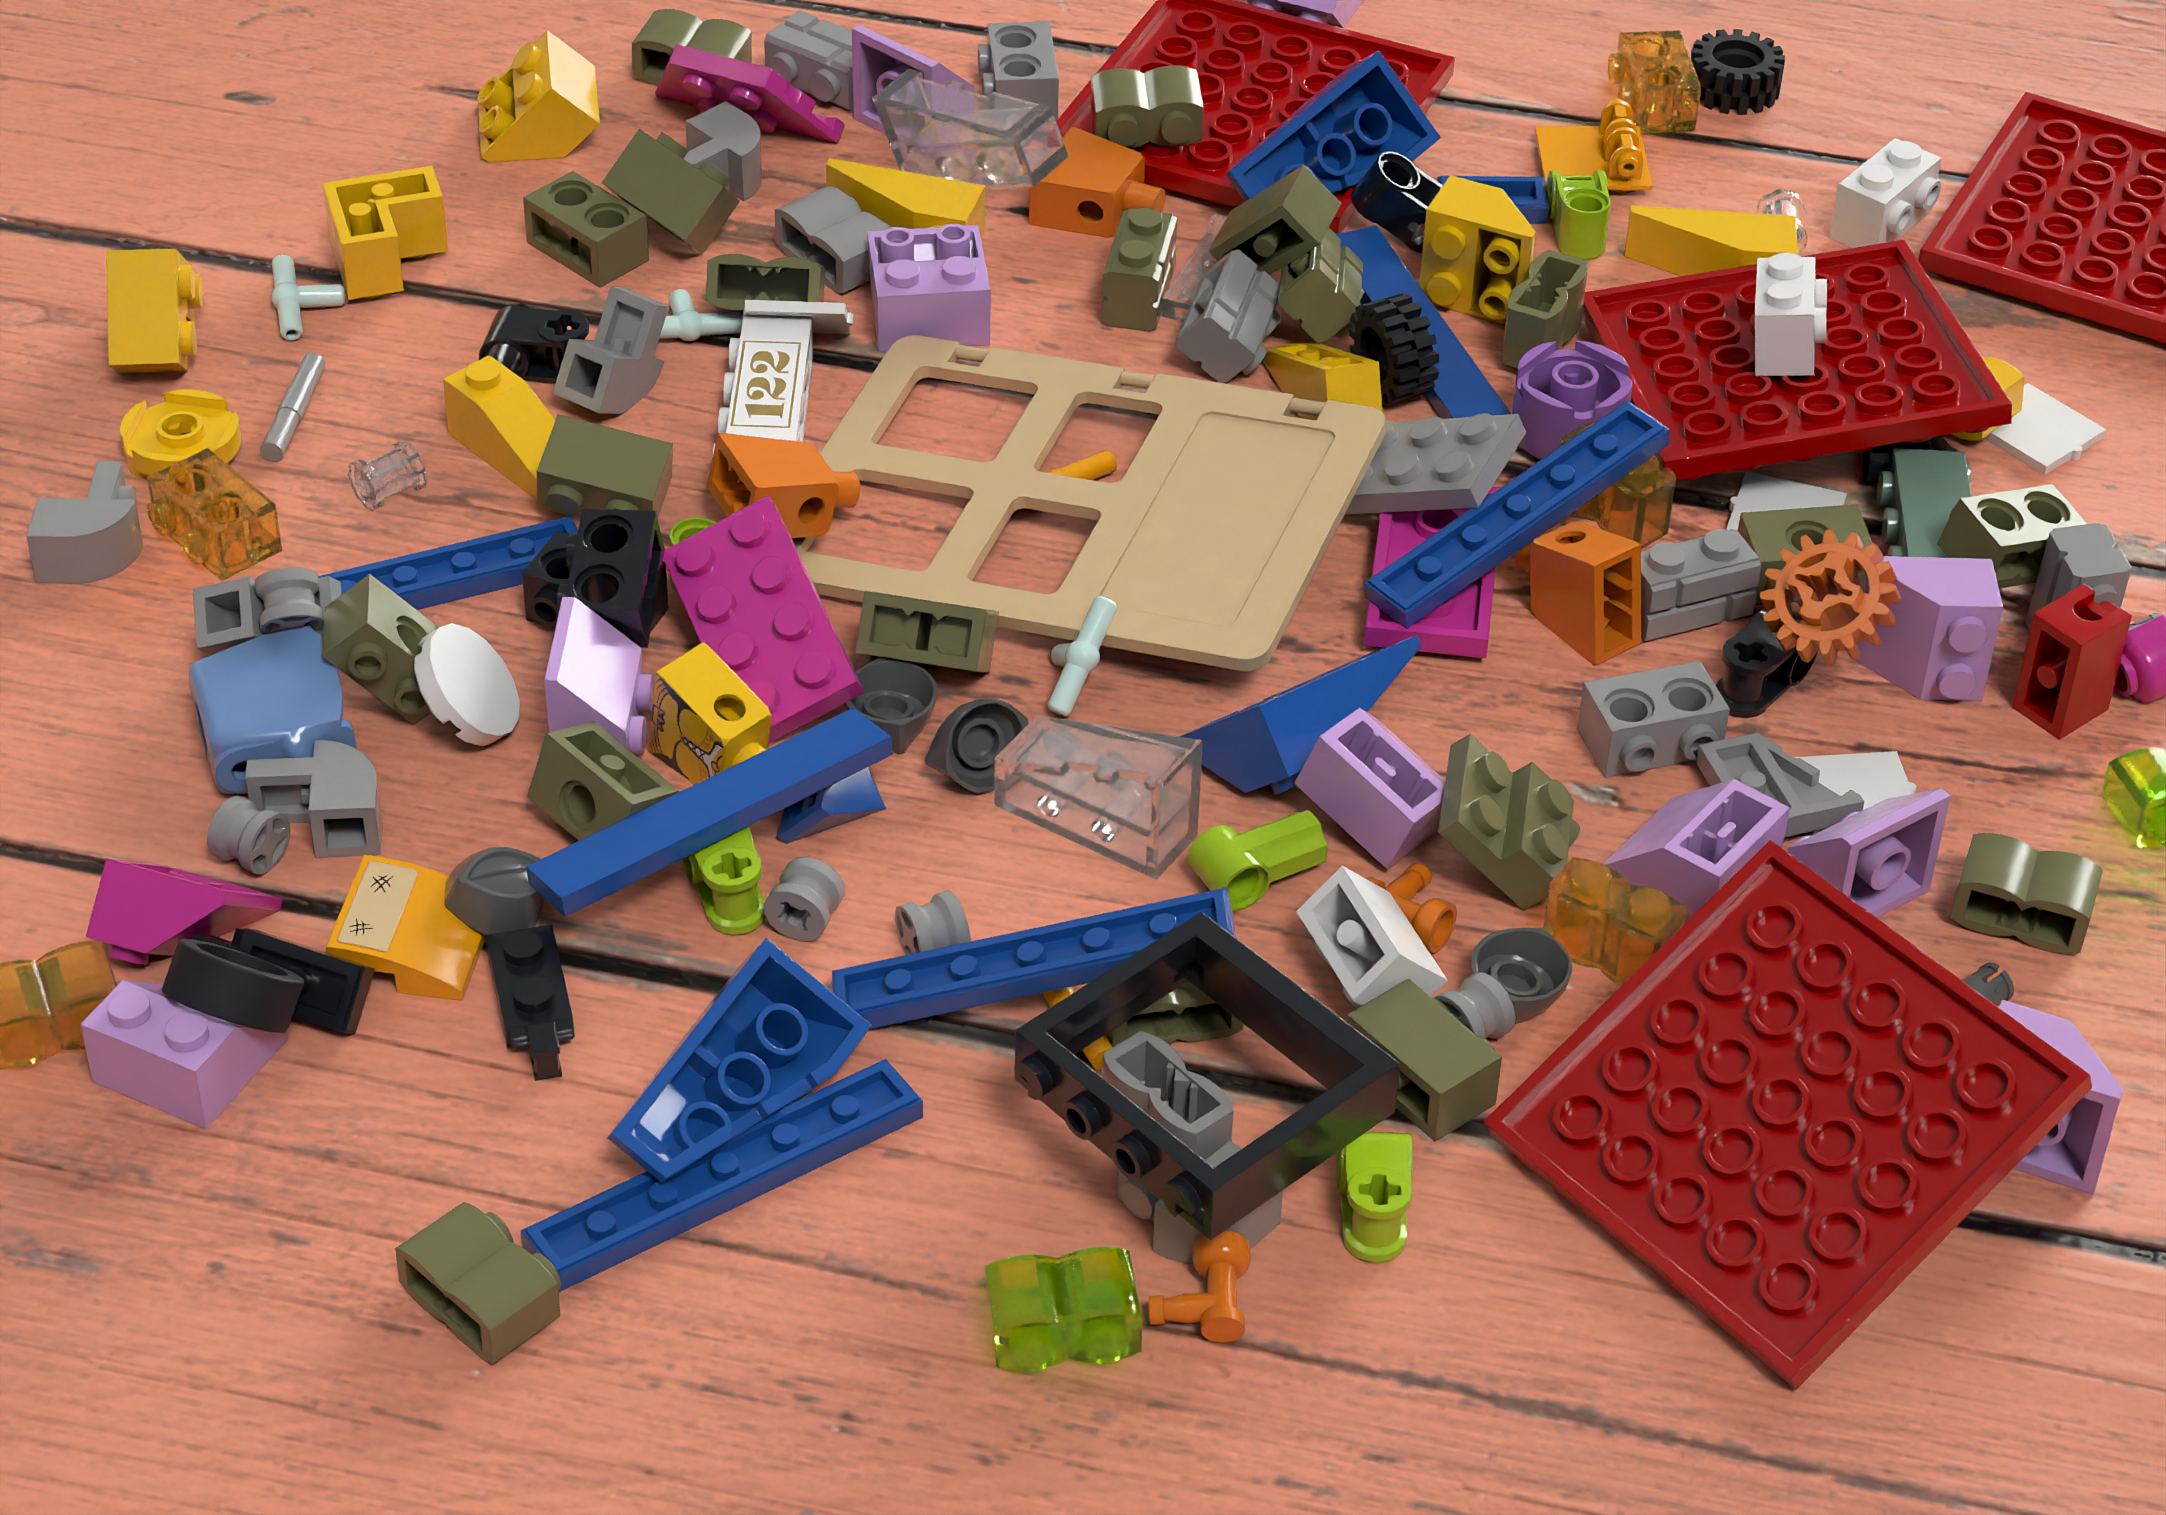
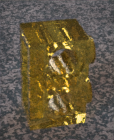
[1608,30,1701,134]
[147,448,282,581]

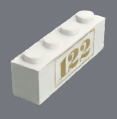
[713,315,813,454]

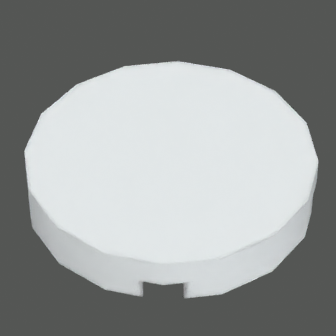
[414,623,520,746]

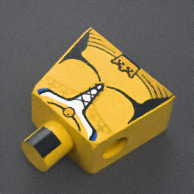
[648,642,772,785]

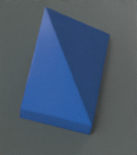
[777,767,886,844]

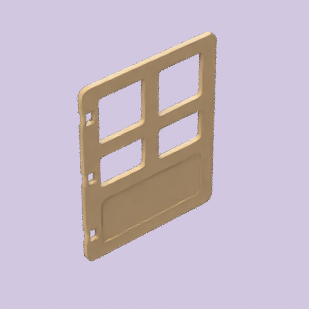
[792,335,1386,671]

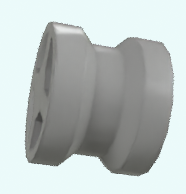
[255,568,324,634]
[207,795,290,875]
[764,857,845,941]
[895,890,971,955]
[1434,972,1516,1039]

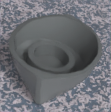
[845,657,937,754]
[925,698,1028,793]
[444,847,545,935]
[1471,928,1573,1024]

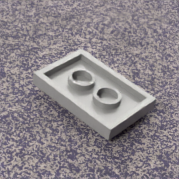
[1345,413,1526,514]

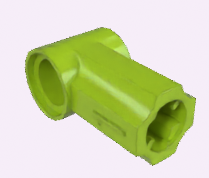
[1187,810,1328,911]

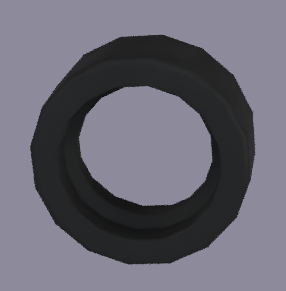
[162,939,304,1033]

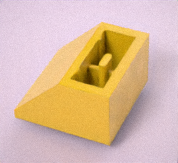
[477,30,600,162]
[1420,175,1536,325]

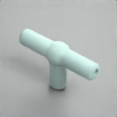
[271,255,345,341]
[659,289,743,341]
[1047,596,1117,717]

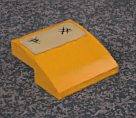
[326,854,486,1001]

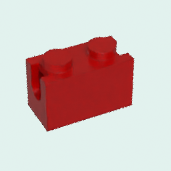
[2012,583,2132,740]

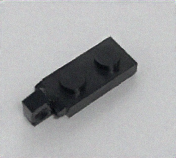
[486,924,575,1081]
[193,928,375,1034]

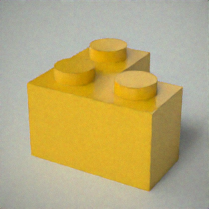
[322,166,448,300]
[106,249,204,373]

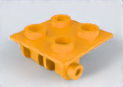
[1535,99,1653,193]

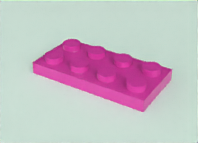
[1364,487,1501,658]
[663,495,865,744]

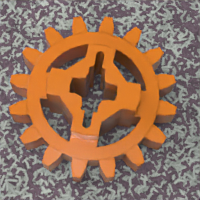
[1760,529,1901,666]

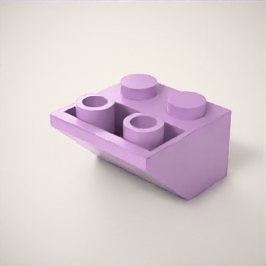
[867,224,991,352]
[1294,708,1445,869]
[1599,779,1790,922]

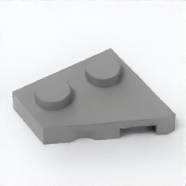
[1697,732,1864,837]

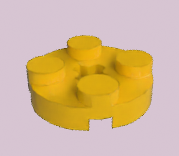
[120,389,242,485]

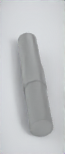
[260,353,325,462]

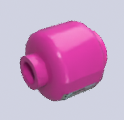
[2114,613,2166,704]

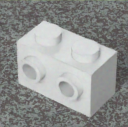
[1829,138,1942,248]
[1755,253,1827,376]
[1296,866,1448,1009]

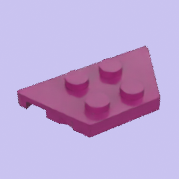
[655,44,845,144]

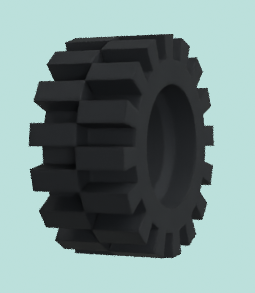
[1687,29,1785,115]
[1349,293,1440,405]

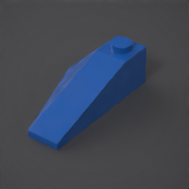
[1225,50,1441,201]
[1174,635,1421,795]
[607,938,872,1183]

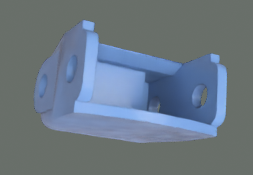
[189,626,357,794]

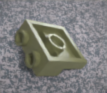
[1438,734,1580,911]

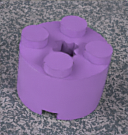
[1512,341,1633,459]

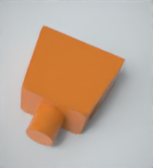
[1029,127,1166,238]
[706,433,860,538]
[1516,522,1641,666]

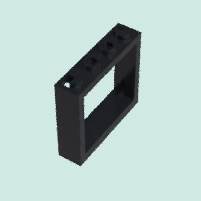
[1014,912,1400,1240]

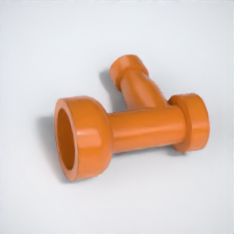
[1366,863,1457,953]
[1149,1230,1251,1343]

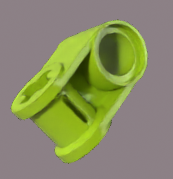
[1546,170,1611,260]
[682,826,766,935]
[1337,1132,1413,1263]

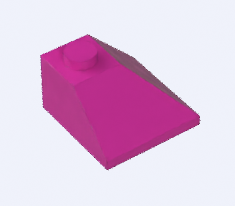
[86,858,283,965]

